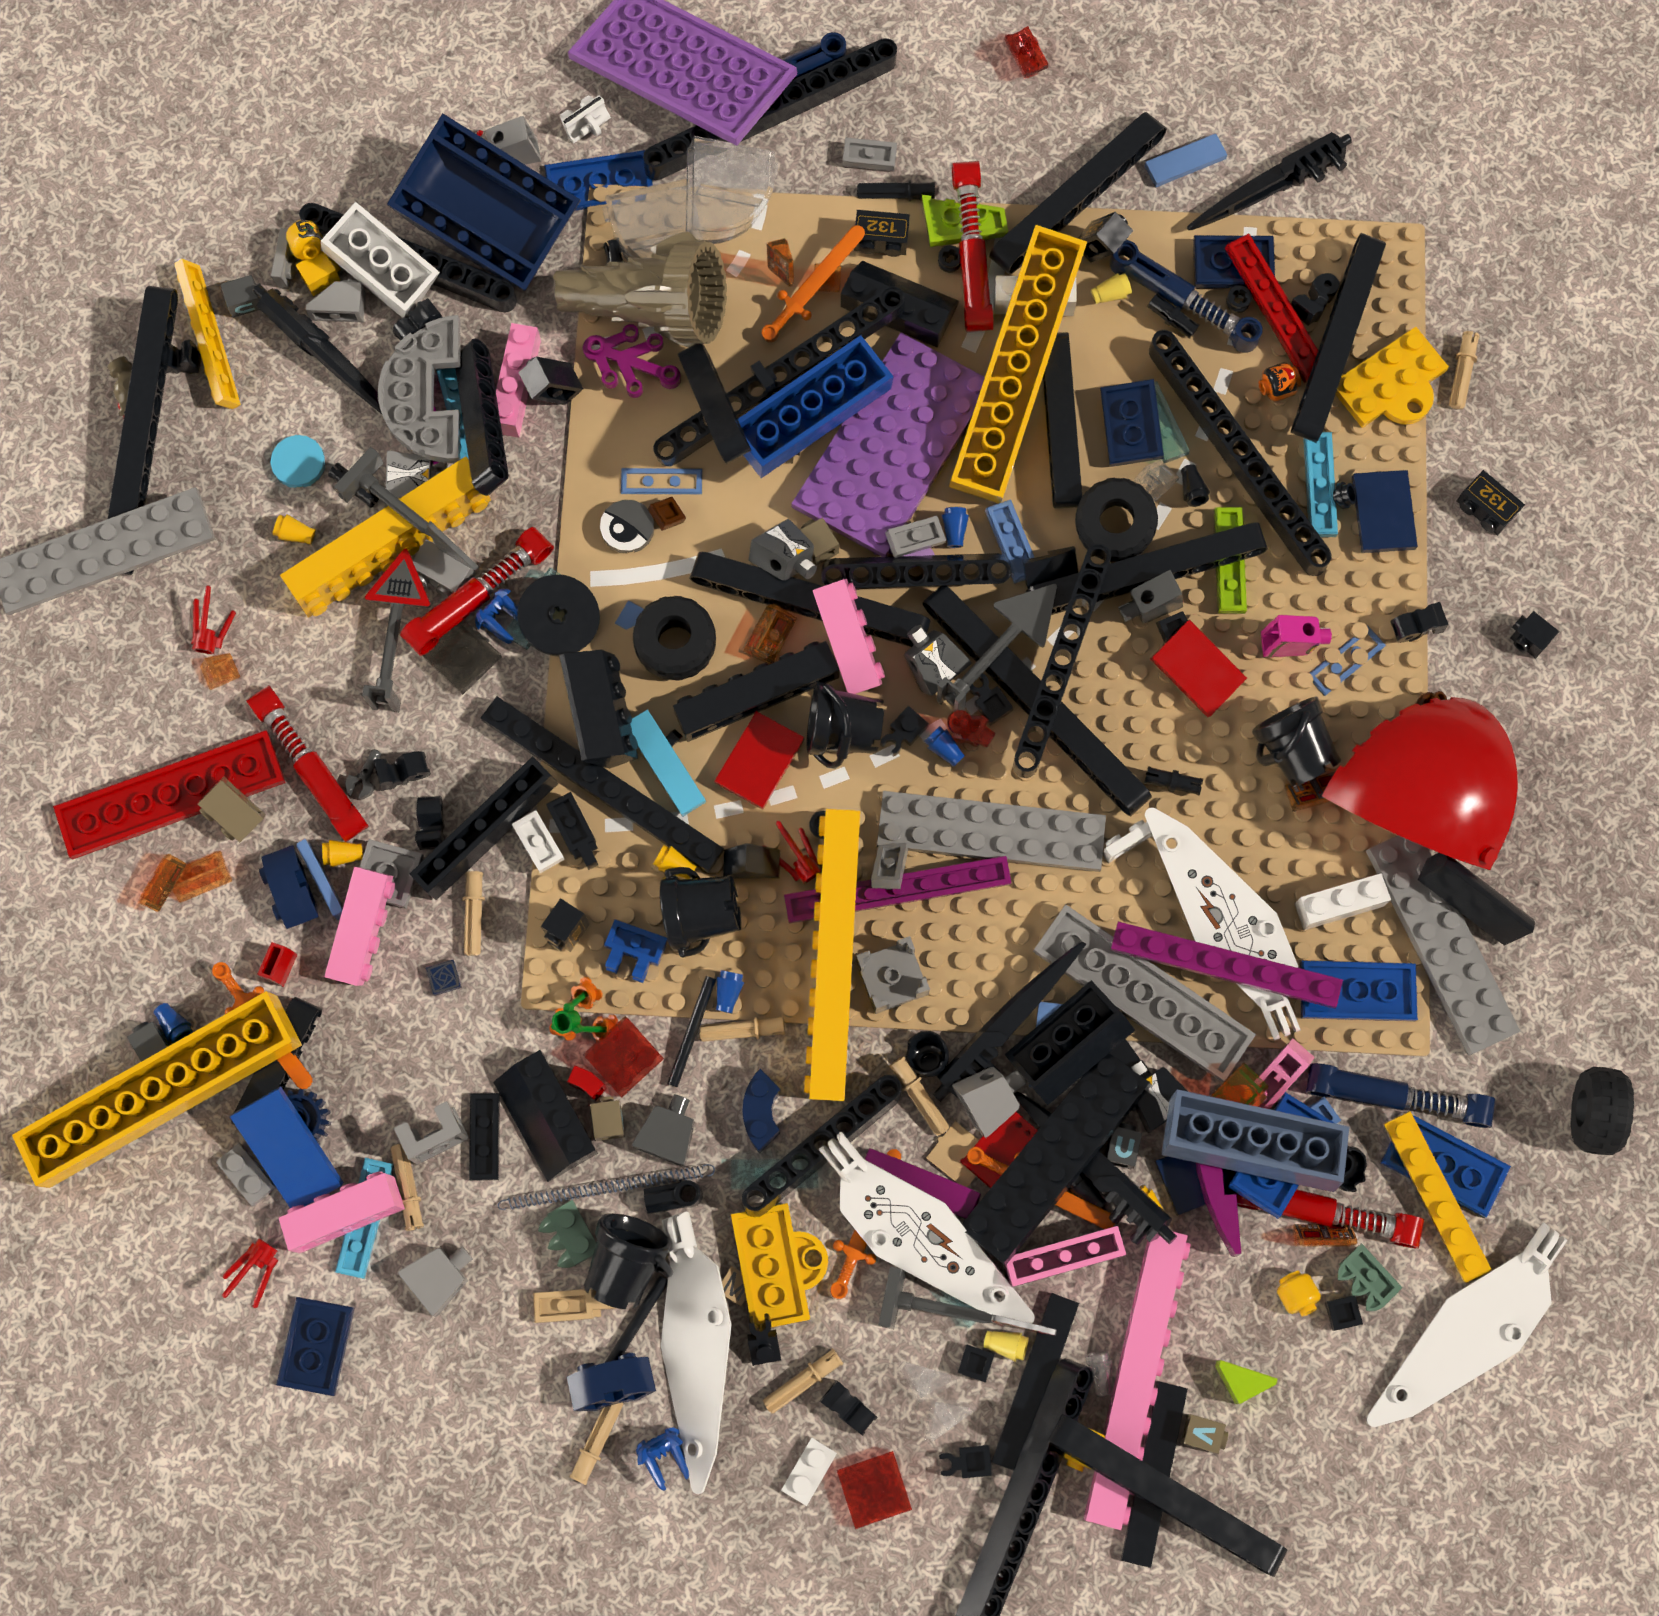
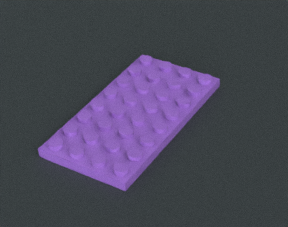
[568,0,797,146]
[791,333,985,557]

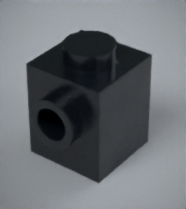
[1510,611,1560,659]

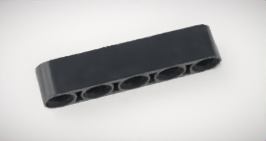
[231,997,322,1125]

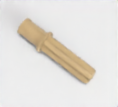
[1449,331,1480,410]
[462,871,485,956]
[699,1016,785,1042]
[889,1056,949,1136]
[391,1144,424,1231]
[763,1348,844,1414]
[569,1403,623,1485]

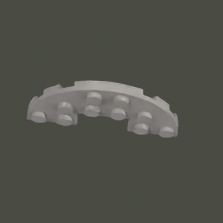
[378,315,460,463]

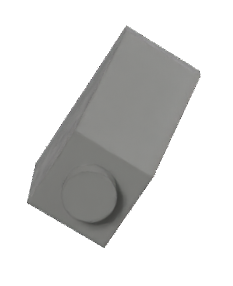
[306,279,366,323]

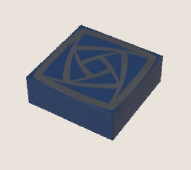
[426,960,462,996]

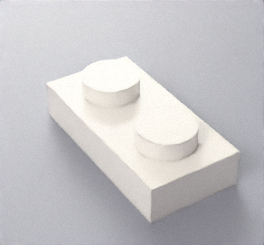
[512,810,565,873]
[1103,820,1153,863]
[781,1438,837,1506]

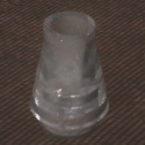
[1083,1351,1113,1397]

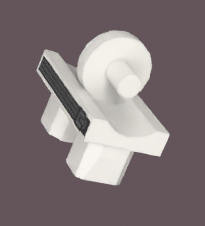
[560,95,611,144]

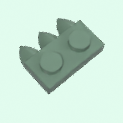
[538,1200,596,1268]
[1337,1243,1403,1311]

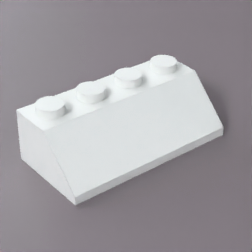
[321,202,440,318]

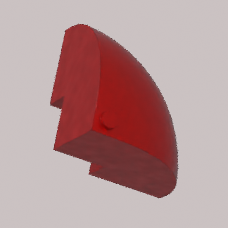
[1322,697,1518,870]

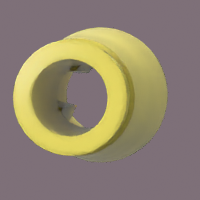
[1091,273,1132,304]
[984,1331,1029,1362]

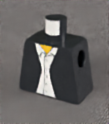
[1131,1060,1188,1134]

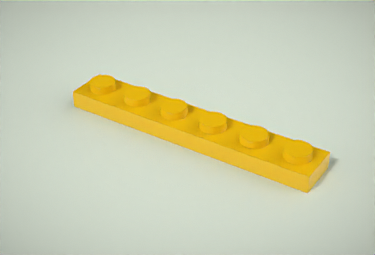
[174,259,241,409]
[1383,1111,1492,1283]

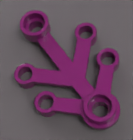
[582,324,681,398]

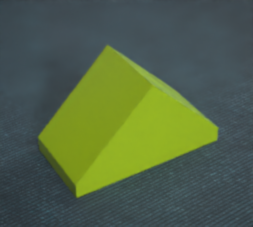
[1215,1360,1278,1404]

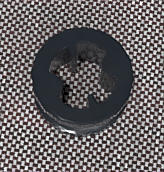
[938,245,961,273]
[1226,285,1252,313]

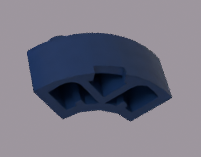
[259,845,319,929]
[742,1069,781,1154]
[567,1353,656,1411]

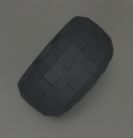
[1075,477,1158,562]
[633,595,716,681]
[1570,1067,1634,1155]

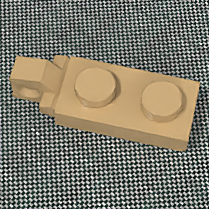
[533,1289,616,1323]

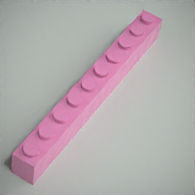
[1083,1231,1191,1530]

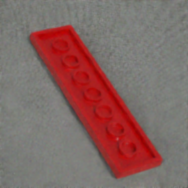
[53,730,286,860]

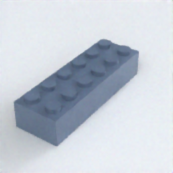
[1162,1089,1350,1192]

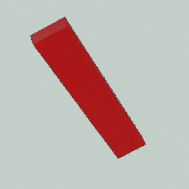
[1225,233,1318,383]

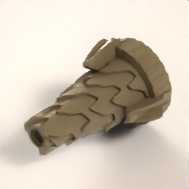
[553,232,727,347]

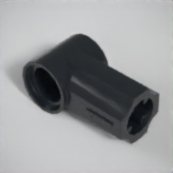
[644,1180,703,1214]

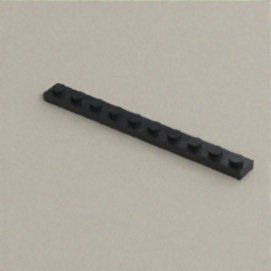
[481,696,724,873]

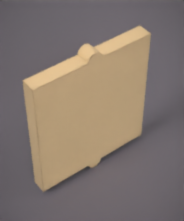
[926,1121,979,1188]

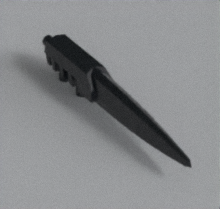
[1187,132,1352,230]
[253,284,382,414]
[933,942,1086,1102]
[1014,1092,1177,1245]

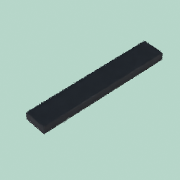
[991,1293,1079,1471]
[1121,1381,1188,1568]

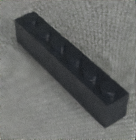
[673,641,839,742]
[409,756,558,900]

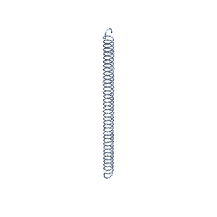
[498,1164,715,1210]

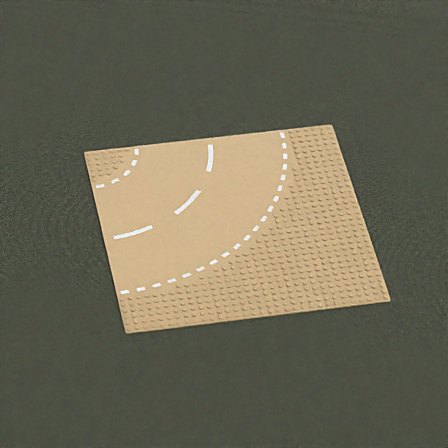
[521,184,1430,1057]

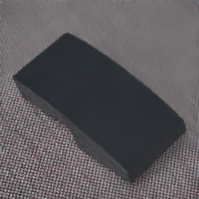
[1023,546,1078,589]

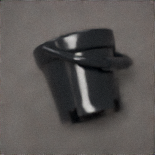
[806,682,884,769]
[1252,697,1341,787]
[659,867,741,958]
[584,1213,673,1309]

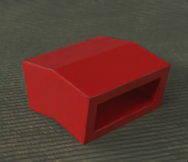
[257,942,298,987]
[567,1065,607,1101]

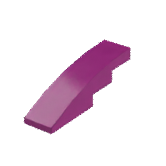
[865,1148,981,1219]
[1195,1162,1242,1257]

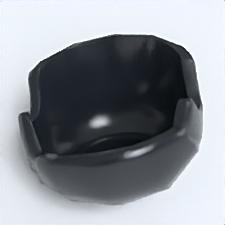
[905,1031,949,1078]
[1339,1146,1367,1192]

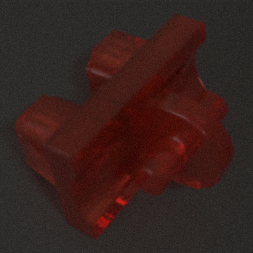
[1004,26,1048,78]
[947,710,996,747]

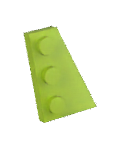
[922,195,1008,247]

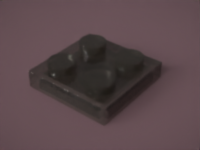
[423,620,502,695]

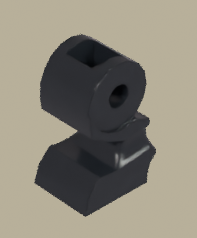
[1291,273,1340,326]
[393,298,443,341]
[167,339,201,374]
[1390,602,1449,643]
[374,751,431,791]
[415,796,445,850]
[820,1380,878,1436]

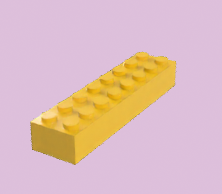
[280,456,491,618]

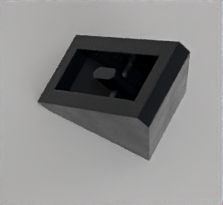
[723,843,780,878]

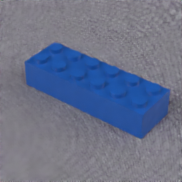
[738,335,894,478]

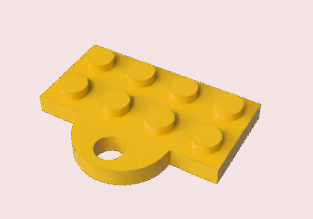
[1335,327,1449,428]
[731,1203,828,1328]

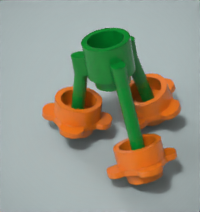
[549,977,619,1044]

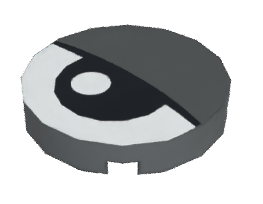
[600,500,654,553]

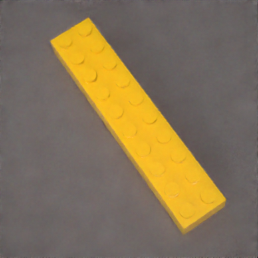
[949,225,1087,503]
[804,809,860,1101]
[12,991,302,1188]

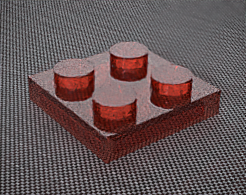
[583,1016,664,1098]
[837,1451,912,1529]

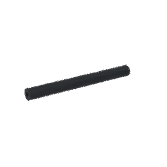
[667,976,717,1087]
[605,1275,668,1363]

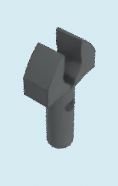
[345,749,381,800]

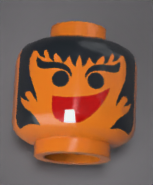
[1259,362,1301,402]

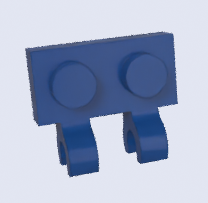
[604,919,668,983]

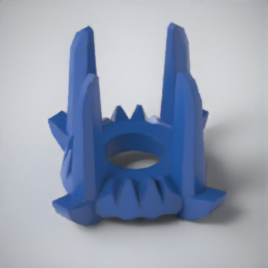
[475,589,518,644]
[636,1427,689,1491]

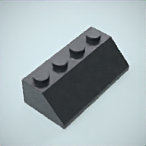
[841,261,959,348]
[559,650,638,769]
[1004,980,1135,1105]
[493,1050,598,1182]

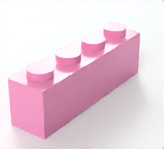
[496,323,541,438]
[813,579,885,694]
[324,867,395,986]
[279,1172,405,1254]
[1004,1226,1126,1287]

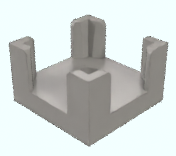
[856,936,930,1014]
[394,1101,470,1165]

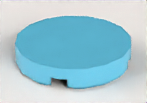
[270,435,325,488]

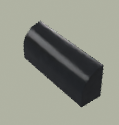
[1418,853,1535,946]

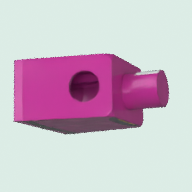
[1261,615,1332,658]

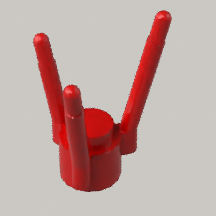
[191,585,236,654]
[763,821,822,884]
[222,1238,279,1308]

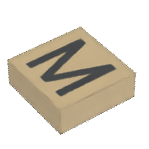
[722,1266,746,1307]

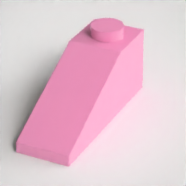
[1239,1038,1315,1109]

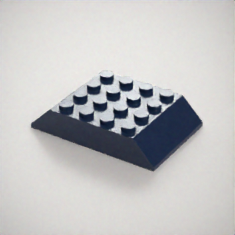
[387,113,581,291]

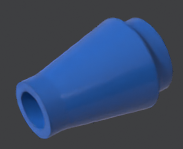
[942,507,969,548]
[924,726,965,767]
[716,970,745,1013]
[154,1003,193,1044]

